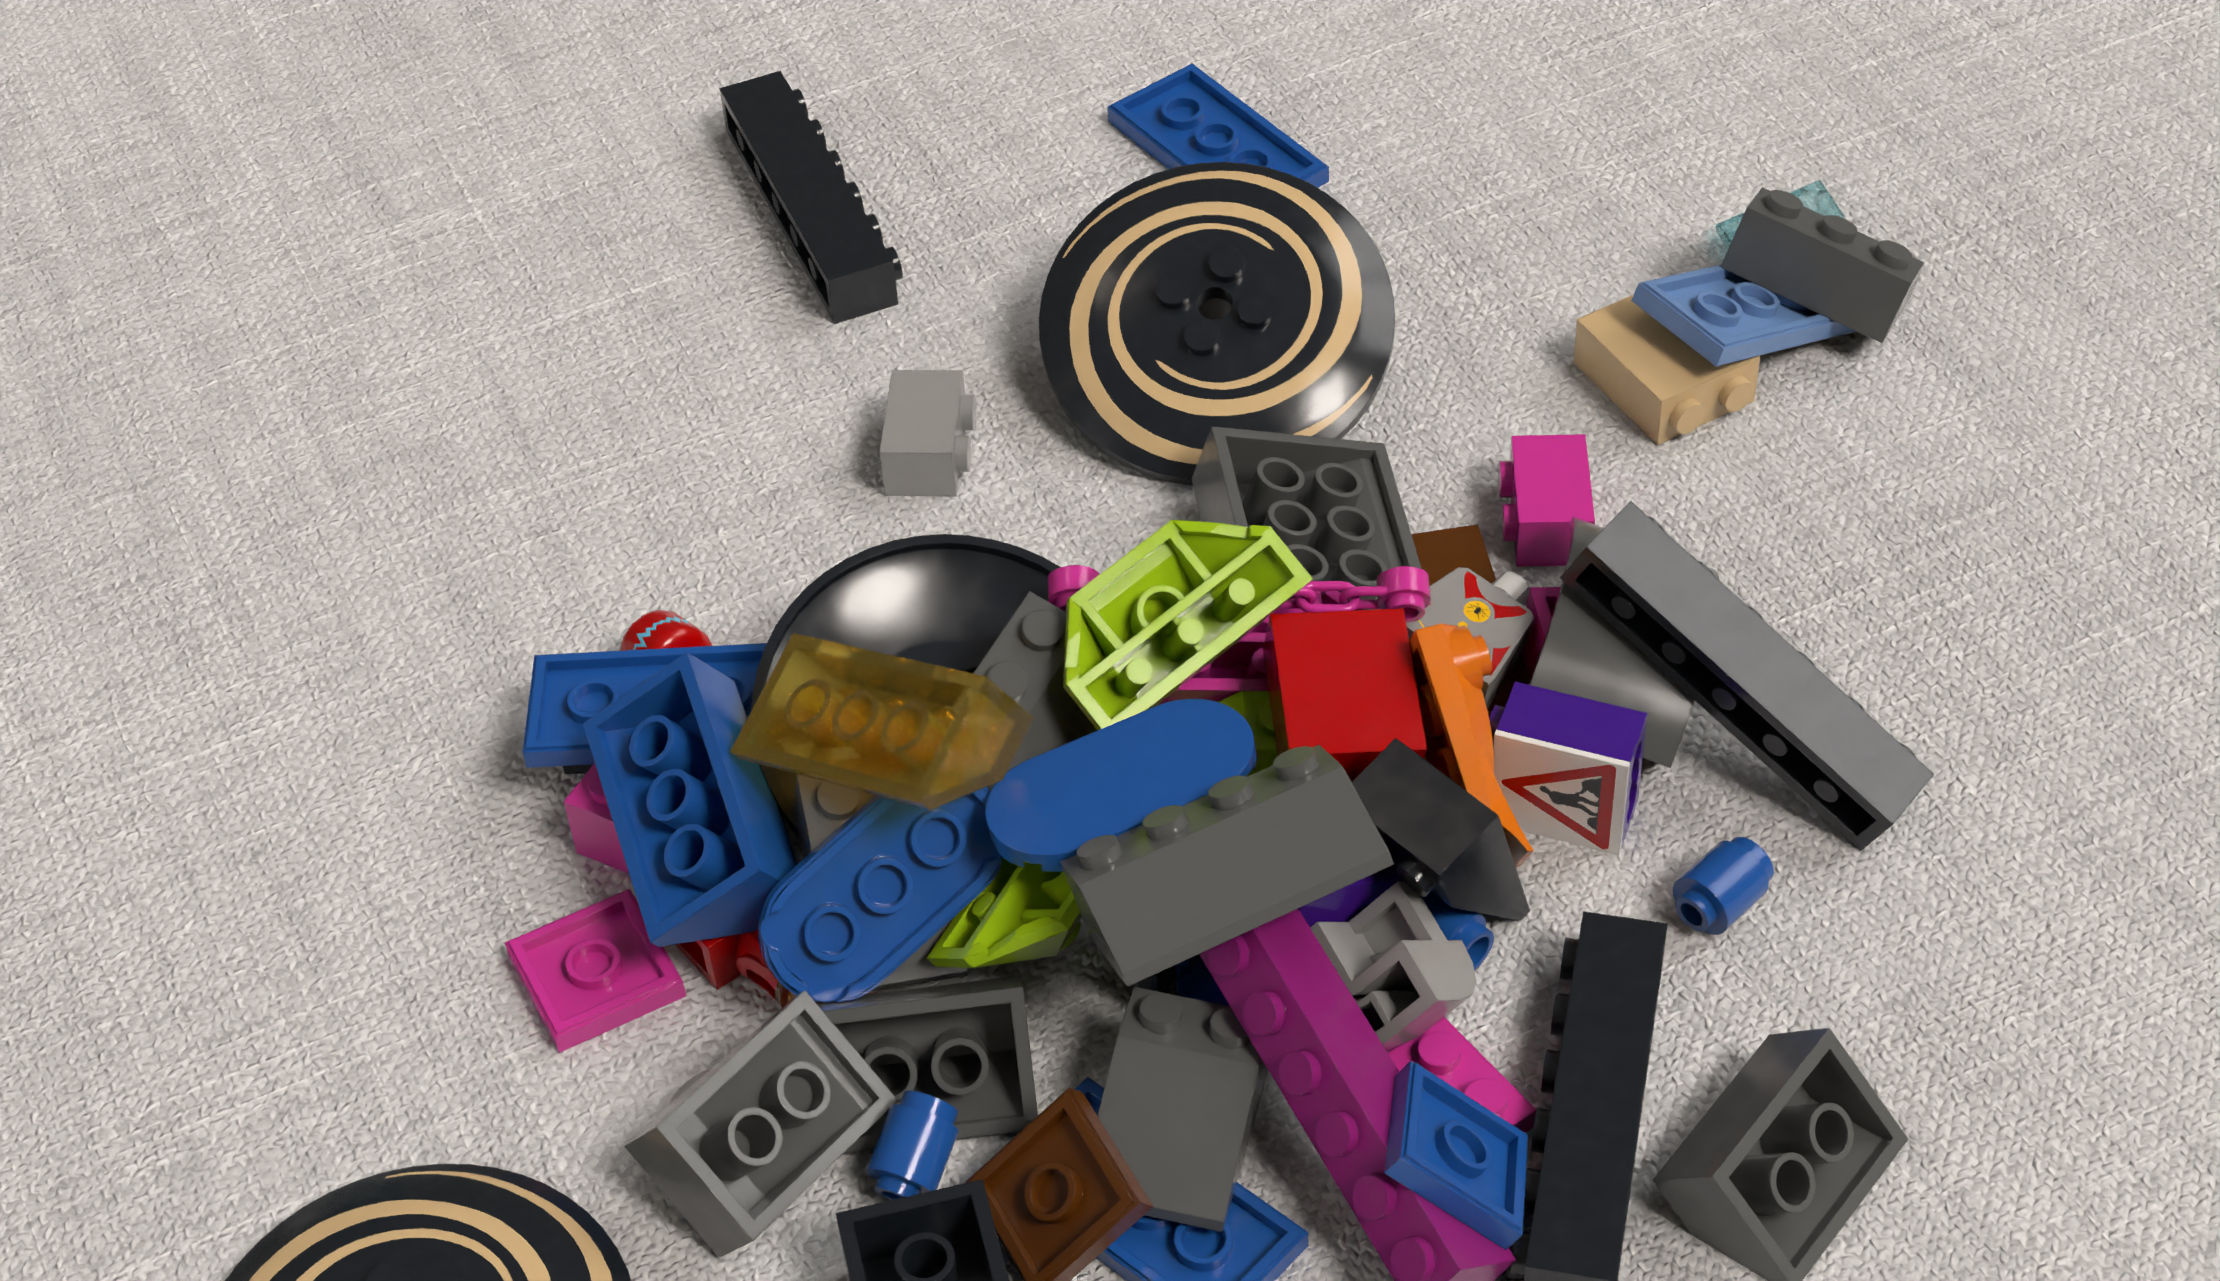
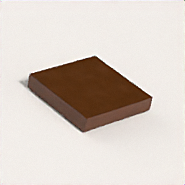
[966,1088,1154,1281]

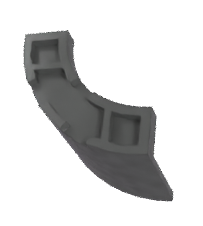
[1529,516,1719,768]

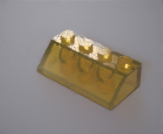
[730,633,1034,810]

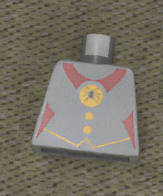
[1406,567,1535,709]

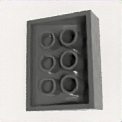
[1191,426,1422,610]

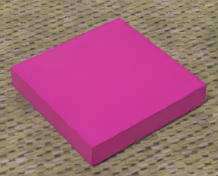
[505,889,687,1053]

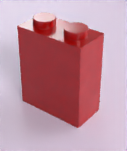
[1263,608,1427,782]

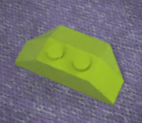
[1063,520,1313,730]
[927,858,1082,968]

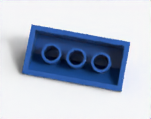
[583,652,797,947]

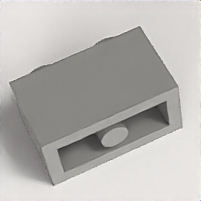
[879,370,976,497]

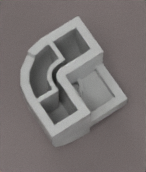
[1310,881,1476,1051]

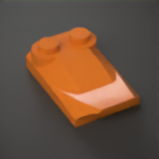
[1409,623,1534,868]

